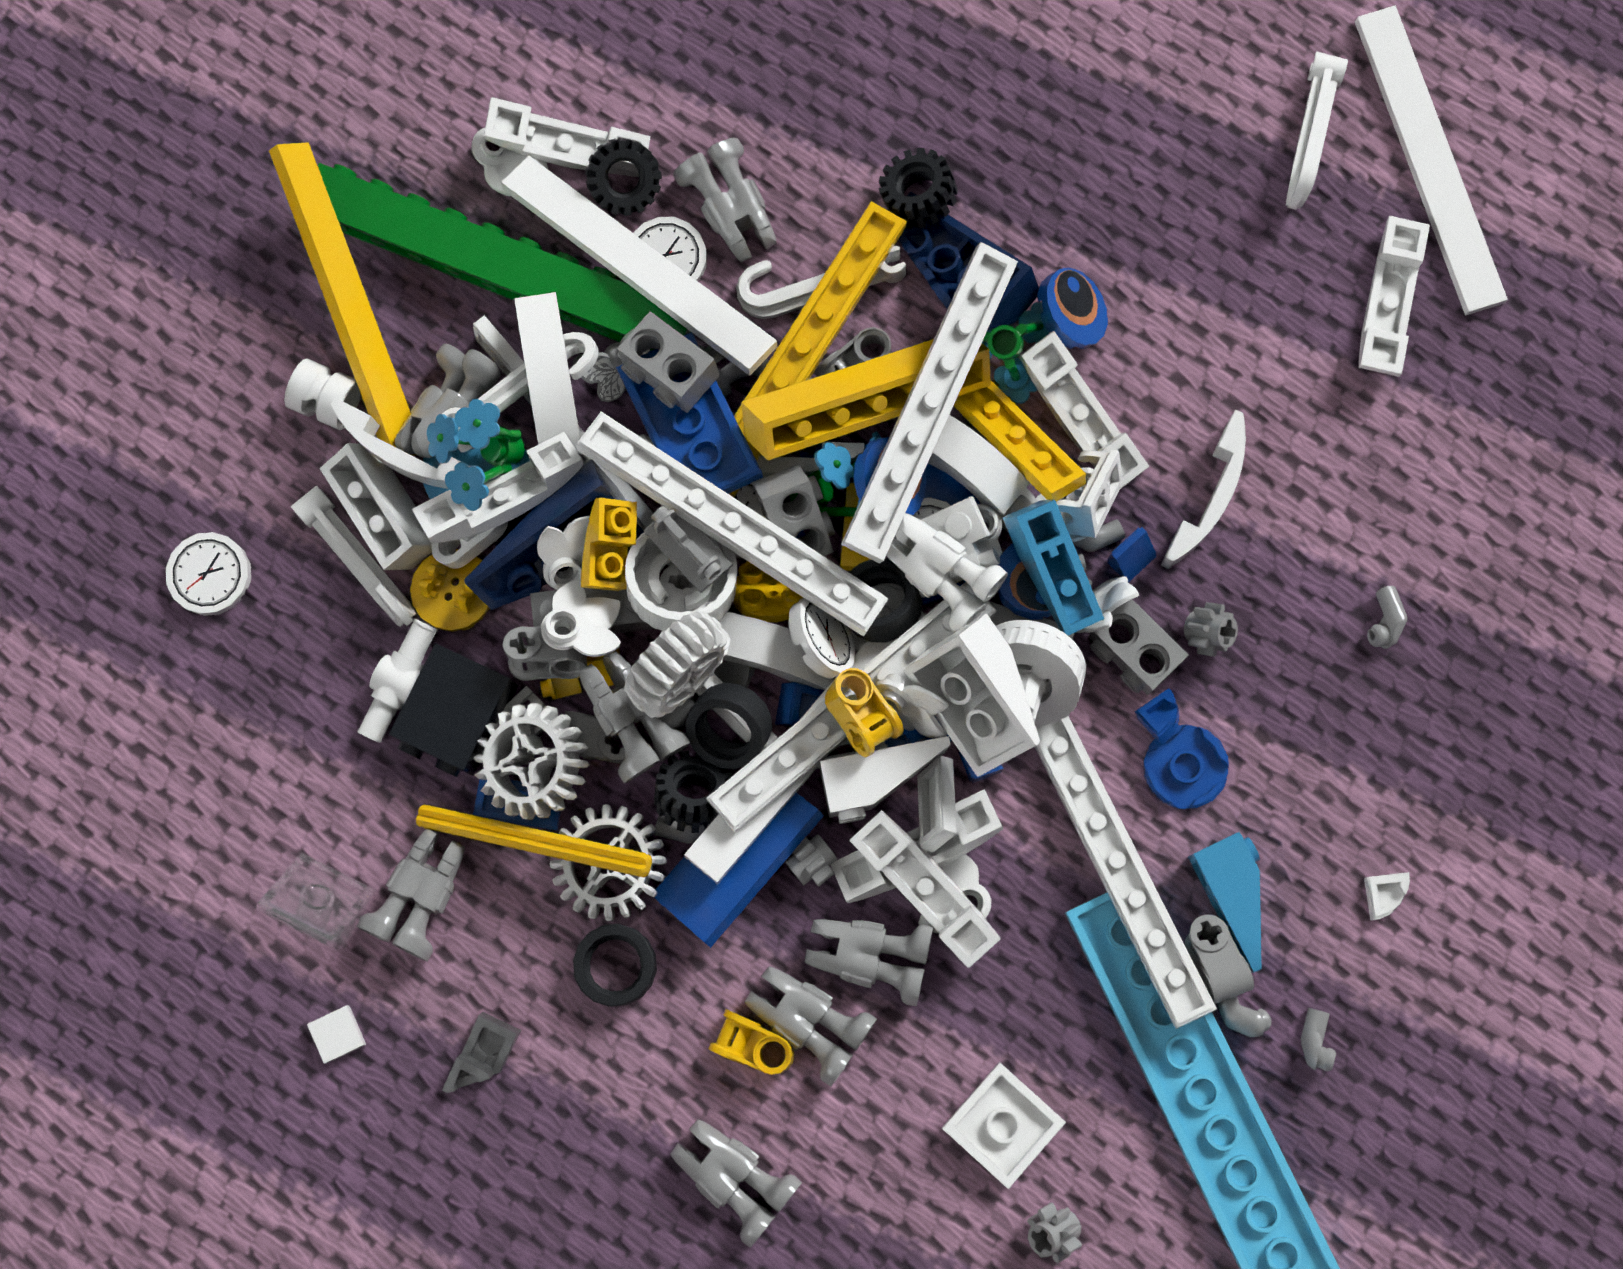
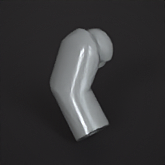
[1073,519,1125,552]

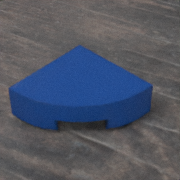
[1135,688,1180,746]

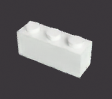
[320,443,432,570]

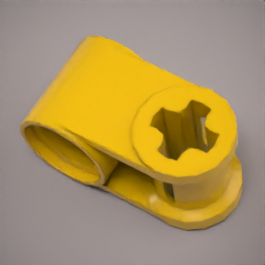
[825,668,904,757]
[708,1009,795,1075]

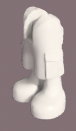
[886,513,1008,632]

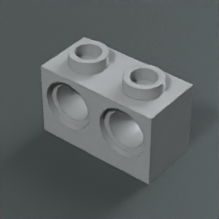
[617,312,720,413]
[752,464,835,556]
[1088,599,1189,696]

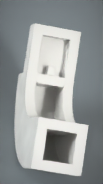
[928,415,1038,531]
[719,612,834,690]

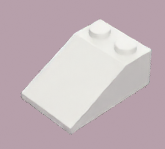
[903,613,1040,777]
[819,736,951,824]

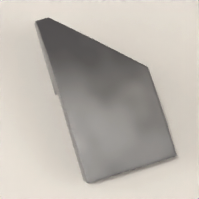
[442,1012,521,1093]

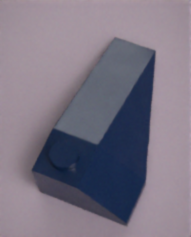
[898,191,1039,330]
[464,459,645,610]

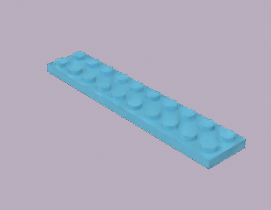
[1065,893,1340,1269]

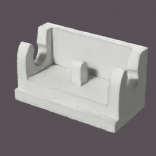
[1056,450,1123,538]

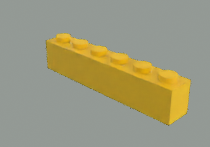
[741,339,991,460]

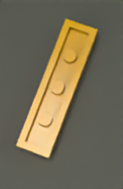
[953,381,1086,502]

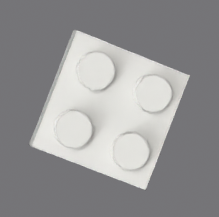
[942,1062,1066,1189]

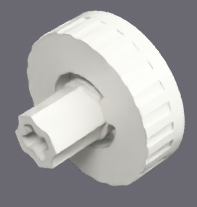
[625,532,737,632]
[996,620,1086,726]

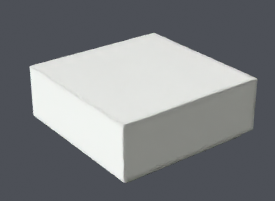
[307,1005,366,1064]

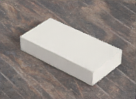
[917,755,957,853]

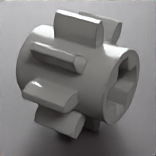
[1184,602,1238,657]
[785,834,837,887]
[1027,1202,1082,1263]

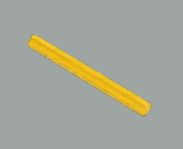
[416,804,652,878]

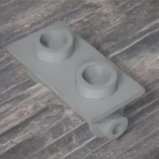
[643,506,733,593]

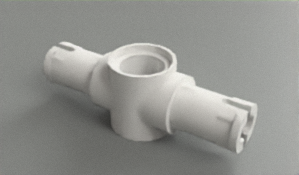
[357,619,438,743]

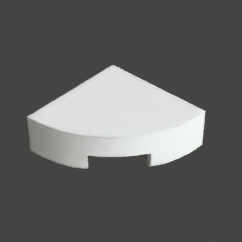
[1364,872,1410,920]

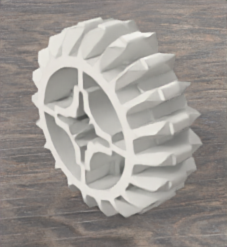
[624,610,731,718]
[473,703,590,820]
[550,804,667,921]

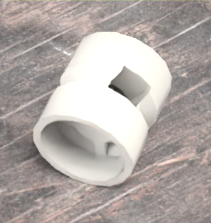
[284,358,361,430]

